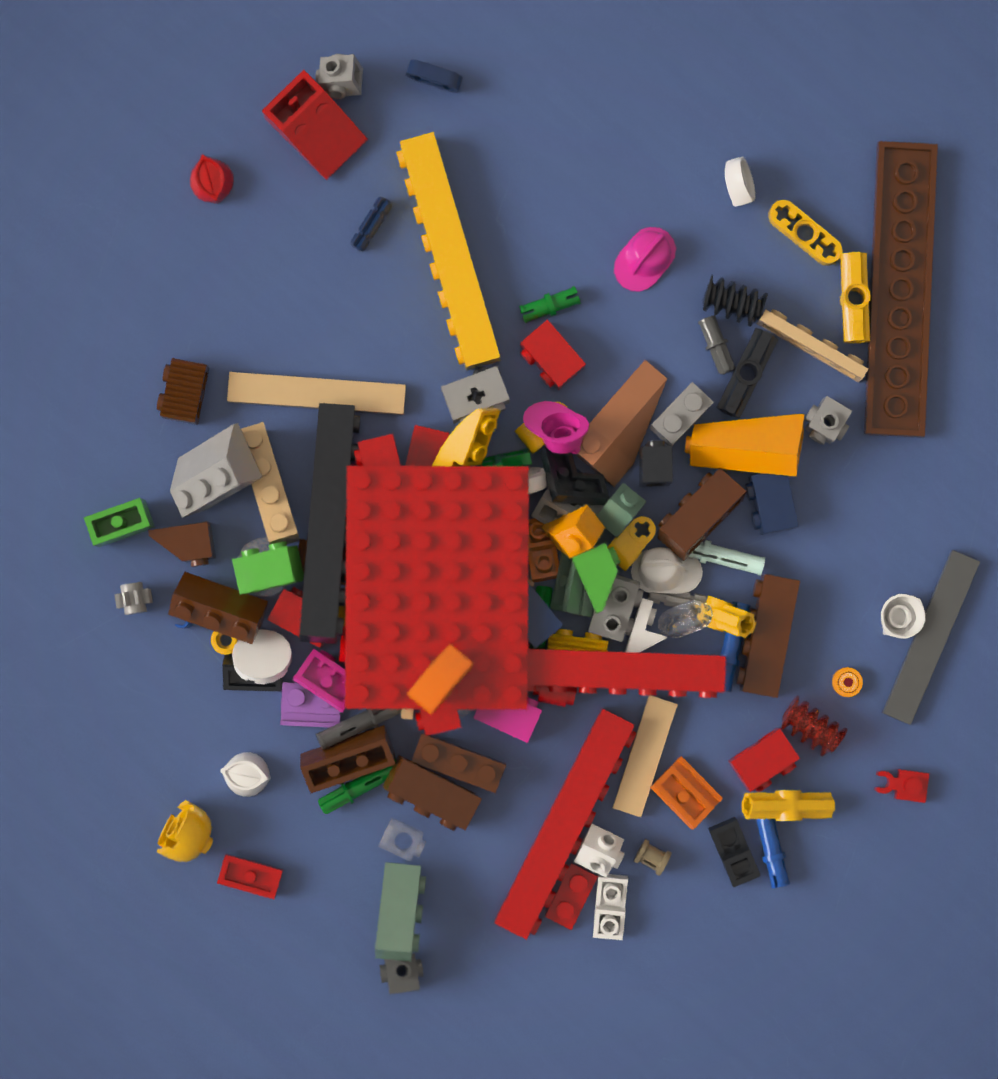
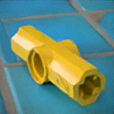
[840,252,871,344]
[742,790,835,821]

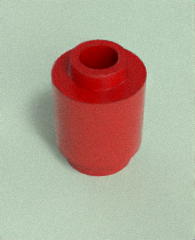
[533,686,577,707]

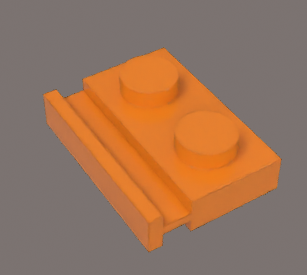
[650,756,723,830]

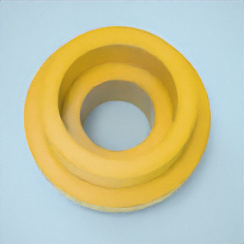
[211,631,238,655]

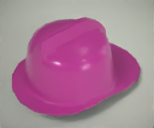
[614,227,676,292]
[523,401,589,455]

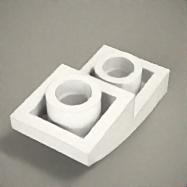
[593,874,628,940]

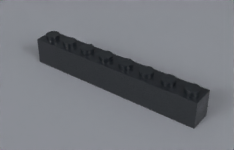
[299,403,361,644]

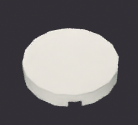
[232,629,292,684]

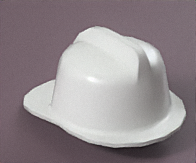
[631,547,703,594]

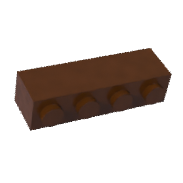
[736,574,800,698]

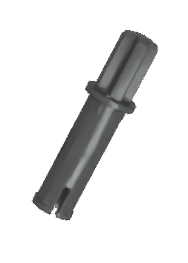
[315,709,402,750]

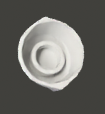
[725,156,756,207]
[881,594,925,639]
[220,752,271,797]

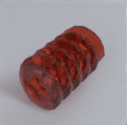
[780,695,848,757]

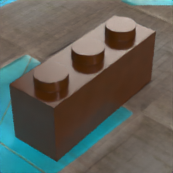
[657,468,746,561]
[168,572,268,644]
[300,725,396,794]
[411,733,506,793]
[383,755,482,831]

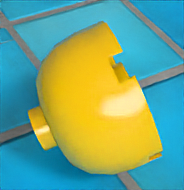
[157,800,213,862]

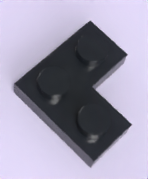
[540,446,610,506]

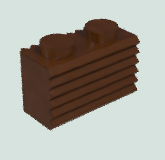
[157,358,210,425]

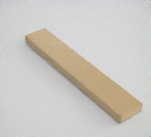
[227,372,406,415]

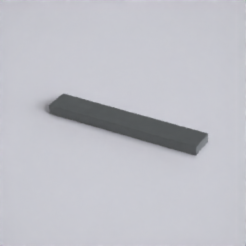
[882,550,980,725]

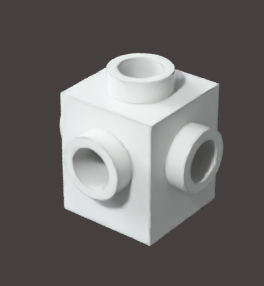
[574,824,624,877]

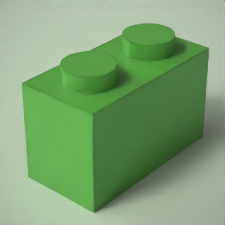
[84,498,155,547]
[232,541,304,595]

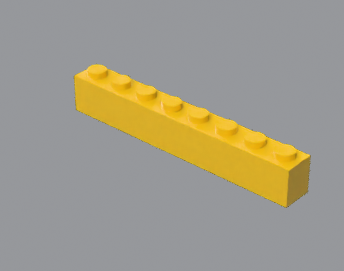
[396,132,500,370]

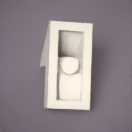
[625,598,668,653]

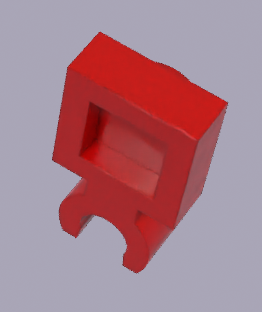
[874,769,929,803]

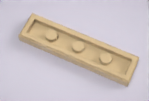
[612,696,678,817]

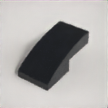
[708,817,761,888]

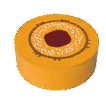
[832,667,863,697]

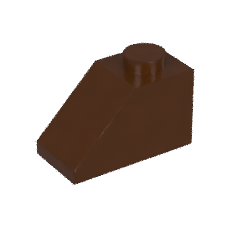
[148,522,216,567]

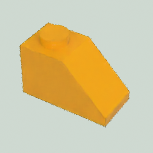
[542,505,605,558]

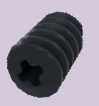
[702,274,768,327]

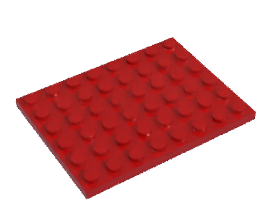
[345,466,529,710]

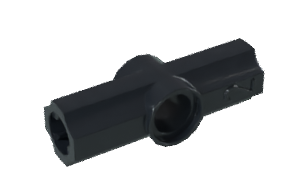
[716,328,779,419]

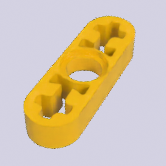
[769,200,842,266]

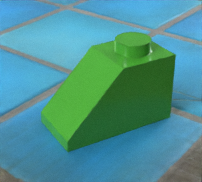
[572,543,620,614]

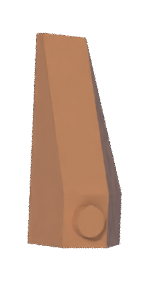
[576,360,668,487]

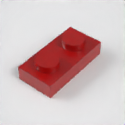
[217,854,283,899]
[545,862,598,930]

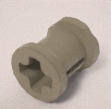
[633,839,672,876]

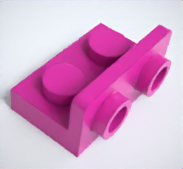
[293,649,345,713]

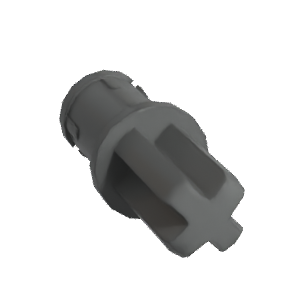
[698,315,735,375]

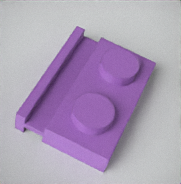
[280,682,341,728]

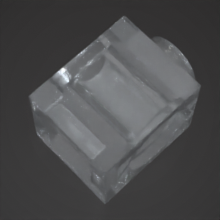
[378,817,427,862]

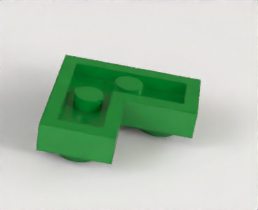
[471,448,532,467]

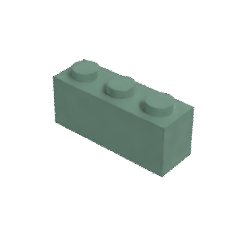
[375,862,426,962]

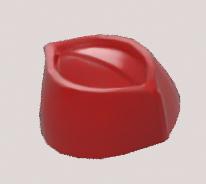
[190,154,234,204]

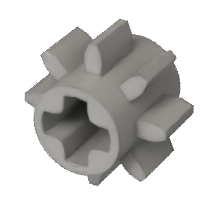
[114,582,153,615]

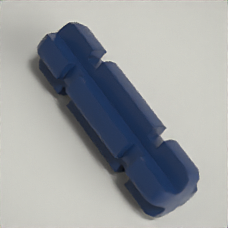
[351,197,392,252]

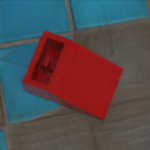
[262,70,368,181]

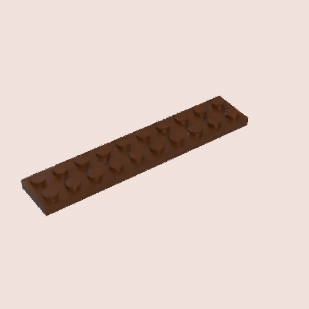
[864,141,938,438]

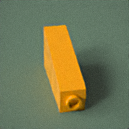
[685,414,805,477]

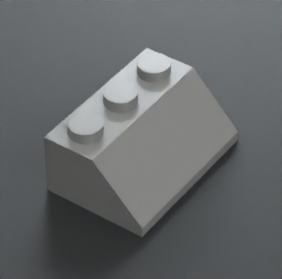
[170,423,262,518]

